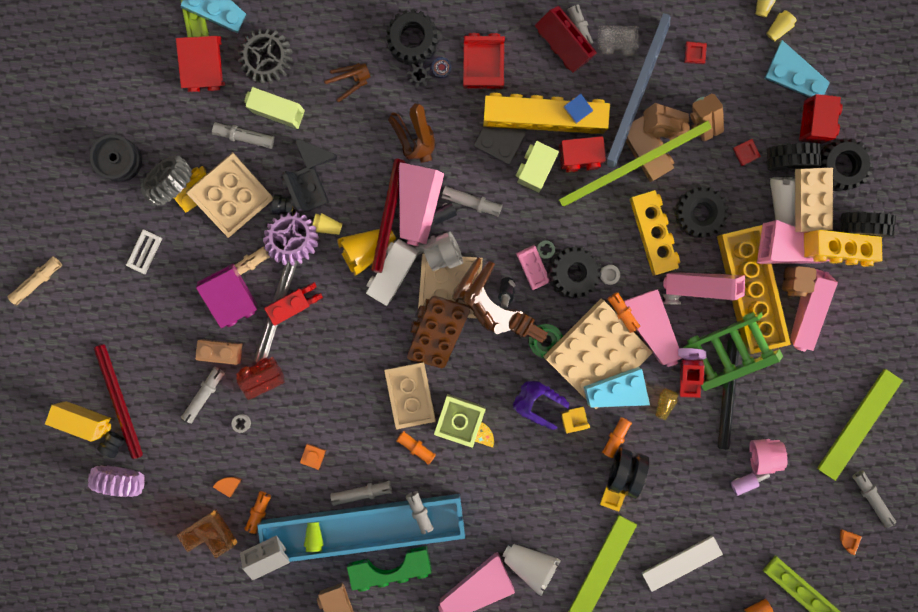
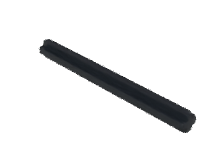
[718,331,741,450]

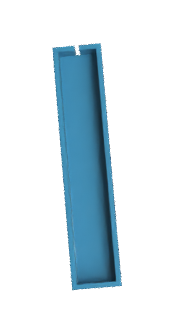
[257,494,465,562]

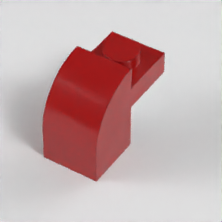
[679,359,704,398]

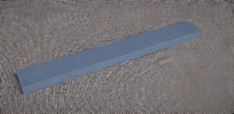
[607,13,671,168]

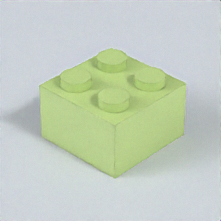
[516,141,559,193]
[434,394,486,448]

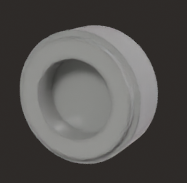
[600,265,620,285]

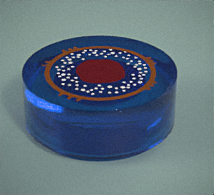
[431,57,452,78]

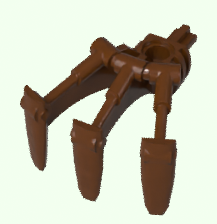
[452,258,548,343]

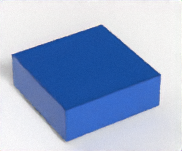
[563,94,593,124]

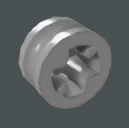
[663,294,681,304]
[231,414,251,433]

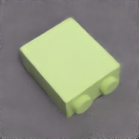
[245,87,305,129]

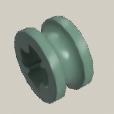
[537,241,555,259]

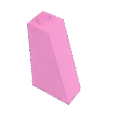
[399,162,444,246]
[757,220,829,264]
[790,269,838,351]
[664,272,745,300]
[624,289,682,367]
[438,552,515,612]

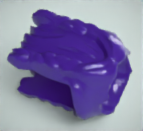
[513,381,569,430]

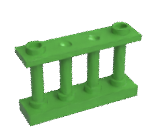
[683,312,783,391]

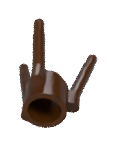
[324,63,371,102]

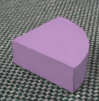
[678,348,706,360]

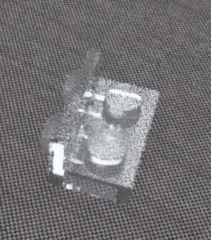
[597,25,640,55]

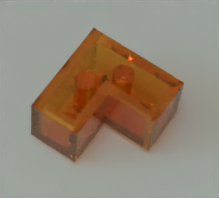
[176,509,238,559]

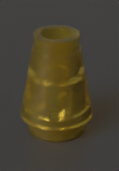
[655,388,679,420]

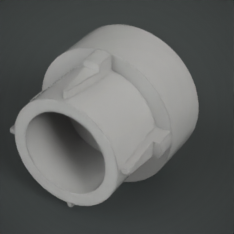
[423,231,463,271]

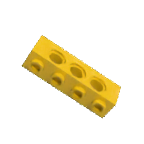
[629,190,680,275]
[804,230,882,267]

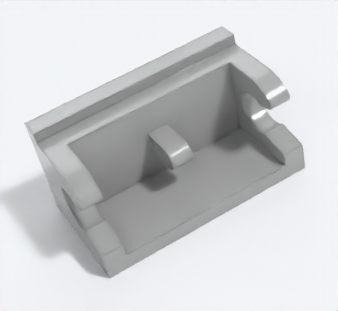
[240,535,290,580]

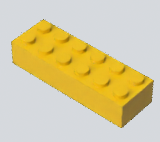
[483,93,610,134]
[717,225,791,354]

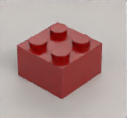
[799,94,843,144]
[559,136,606,173]

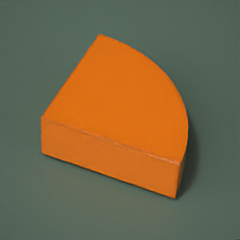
[213,477,241,498]
[840,529,861,555]

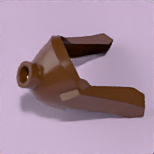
[388,103,435,163]

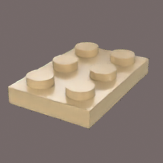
[795,168,833,232]
[384,362,436,429]

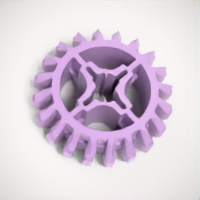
[263,212,319,266]
[88,465,145,497]

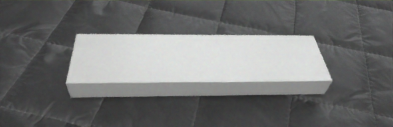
[642,536,723,592]

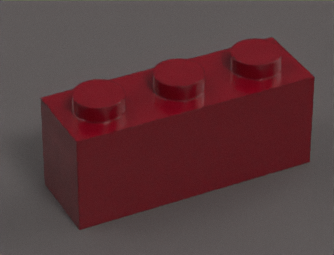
[534,6,597,73]

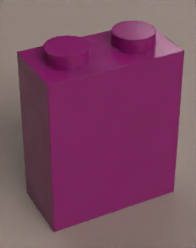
[196,264,257,328]

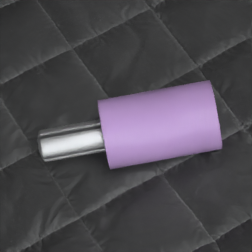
[730,473,770,496]

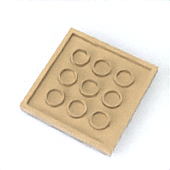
[543,299,653,409]

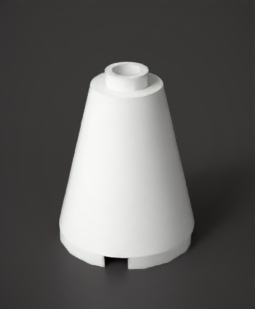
[770,177,795,227]
[503,544,561,596]

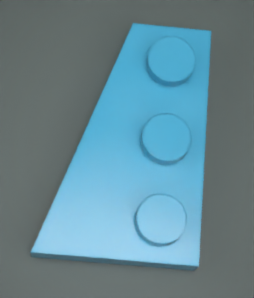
[181,0,246,34]
[765,40,830,98]
[584,367,650,407]

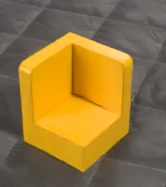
[560,407,590,433]

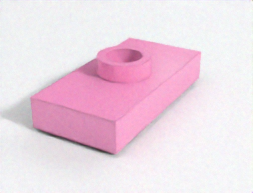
[516,245,550,290]

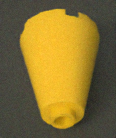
[337,229,396,276]

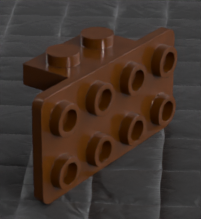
[407,296,470,368]

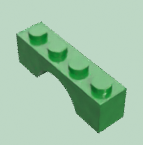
[347,546,432,592]

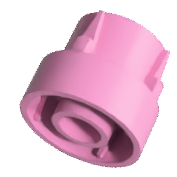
[749,439,787,475]

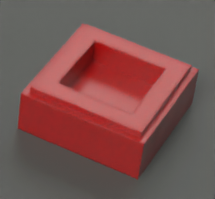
[684,42,707,64]
[733,139,761,166]

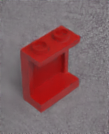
[463,33,505,89]
[176,36,225,92]

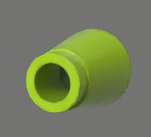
[304,522,324,552]

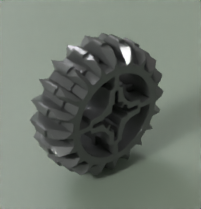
[238,28,293,84]
[140,155,192,206]

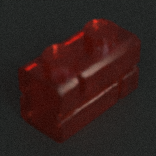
[236,357,285,400]

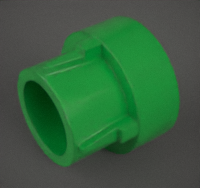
[528,324,563,358]

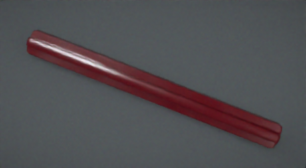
[371,158,405,273]
[94,344,143,459]

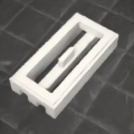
[126,229,162,274]

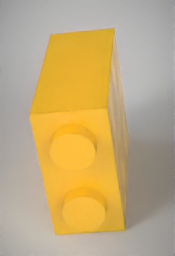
[45,401,111,441]

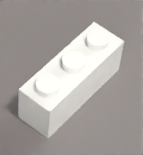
[366,239,420,306]

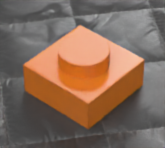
[300,443,326,470]

